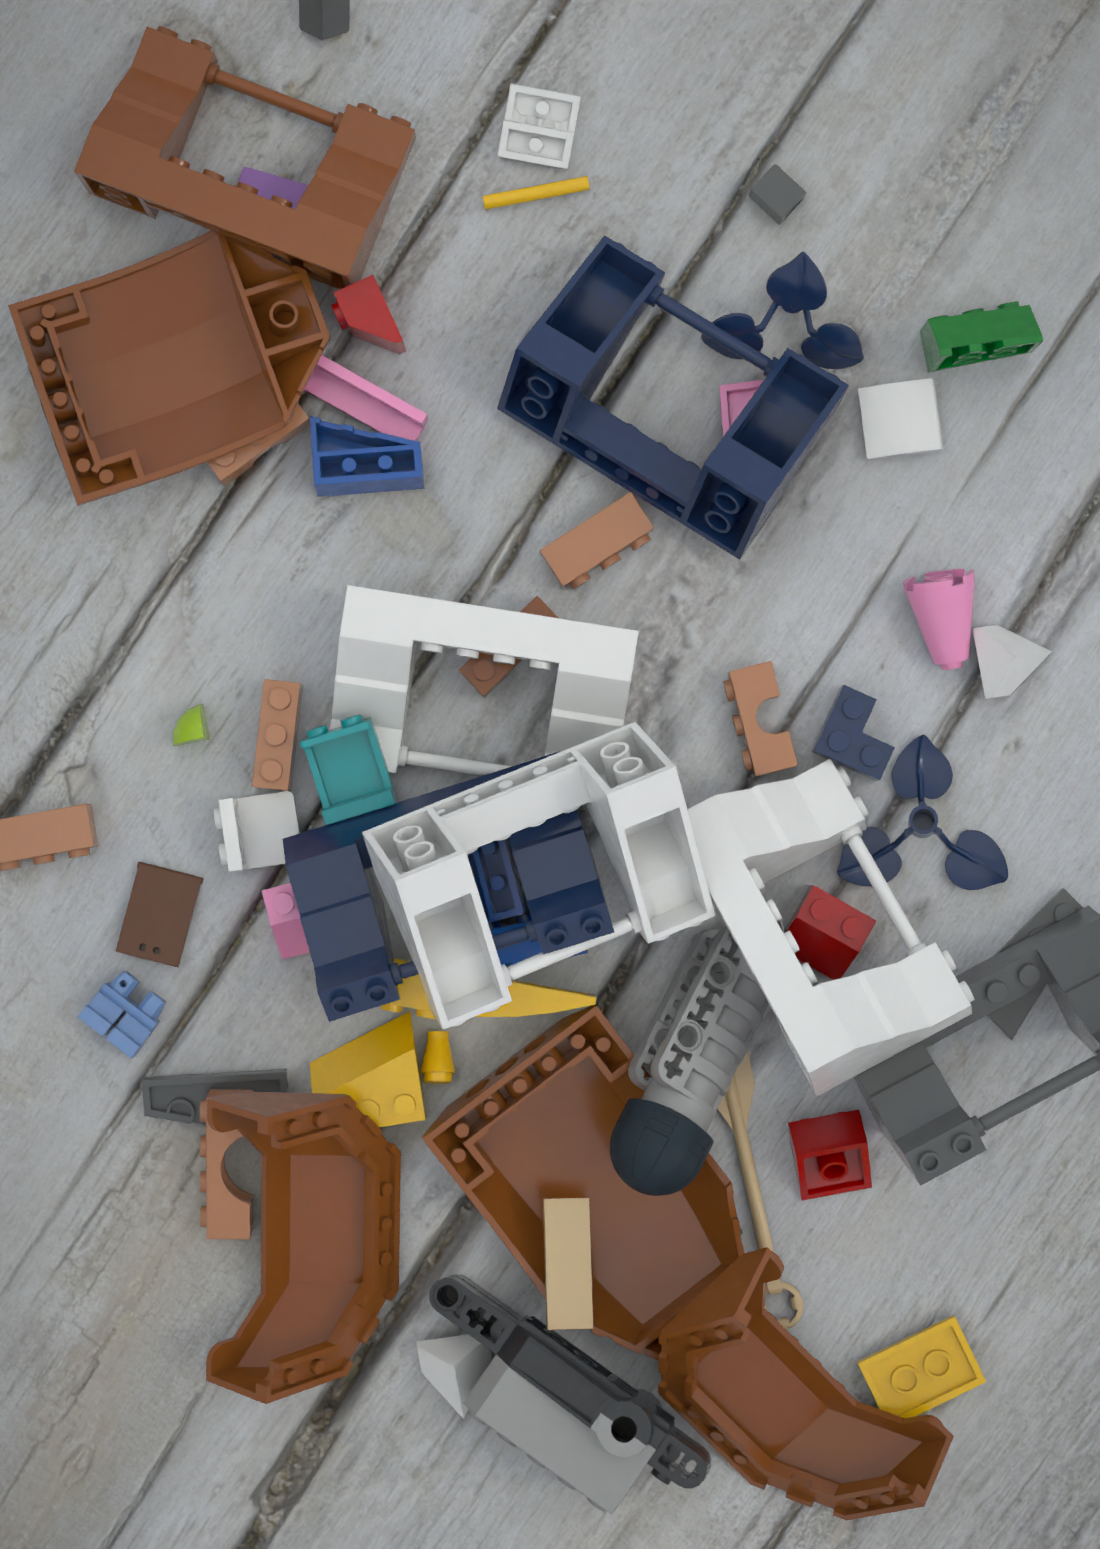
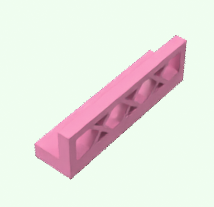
[304,355,428,441]

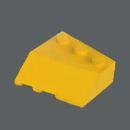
[310,1010,427,1127]

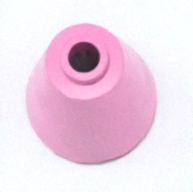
[903,569,975,670]

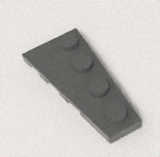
[987,888,1083,1040]
[142,1069,288,1125]

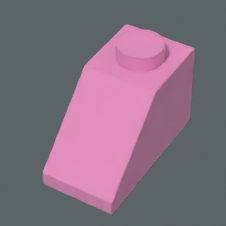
[262,883,310,959]

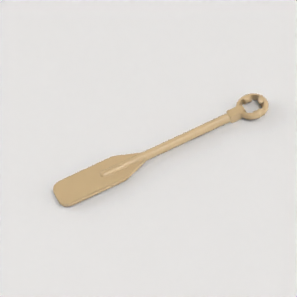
[717,1048,804,1330]

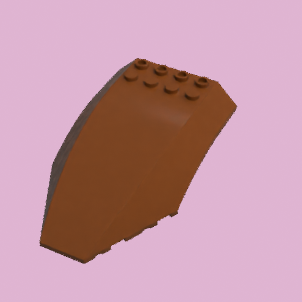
[422,1004,744,1360]

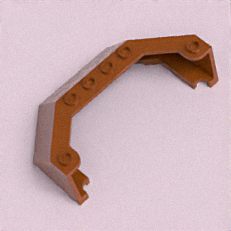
[206,1091,401,1404]
[658,1247,954,1521]

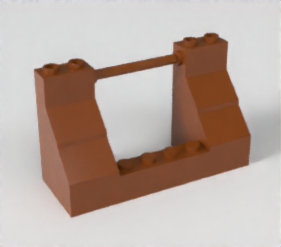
[74,26,416,290]

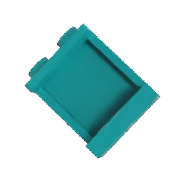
[299,714,398,825]

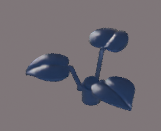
[701,251,864,369]
[837,735,1008,890]

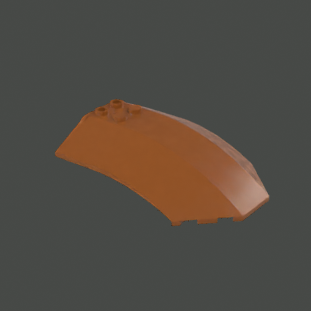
[8,230,330,506]

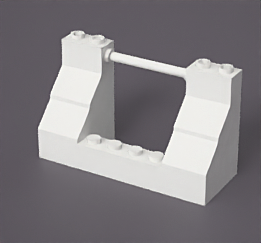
[330,585,639,811]
[362,722,716,1030]
[688,759,975,1097]

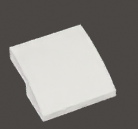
[498,83,581,169]
[858,378,943,460]

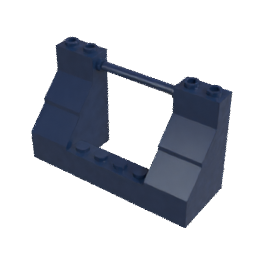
[497,235,849,560]
[282,751,614,1022]

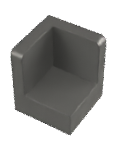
[299,0,350,40]
[749,164,806,225]

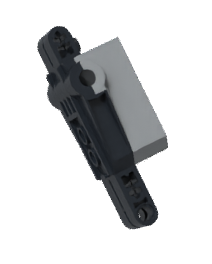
[429,1274,711,1515]

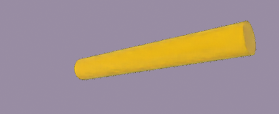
[482,176,590,210]

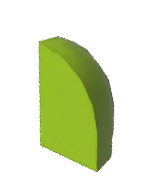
[173,704,210,747]

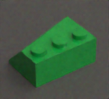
[920,301,1043,373]

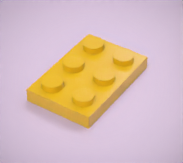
[856,1315,986,1418]

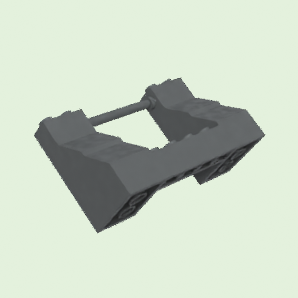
[853,905,1100,1186]

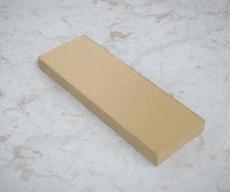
[543,1198,593,1330]

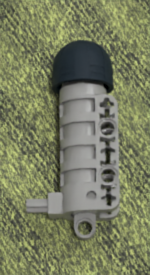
[610,920,784,1196]

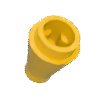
[420,1031,456,1084]

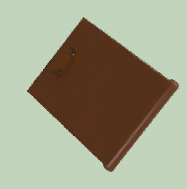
[116,862,203,968]

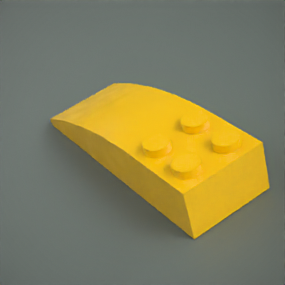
[380,958,597,1019]

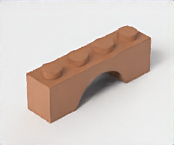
[200,1089,253,1240]

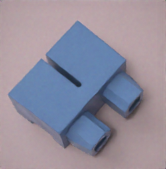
[77,971,166,1059]

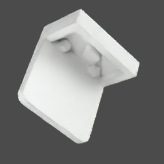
[214,791,300,872]

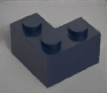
[811,685,895,781]

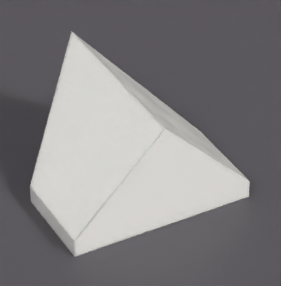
[972,625,1052,699]
[416,1334,492,1419]

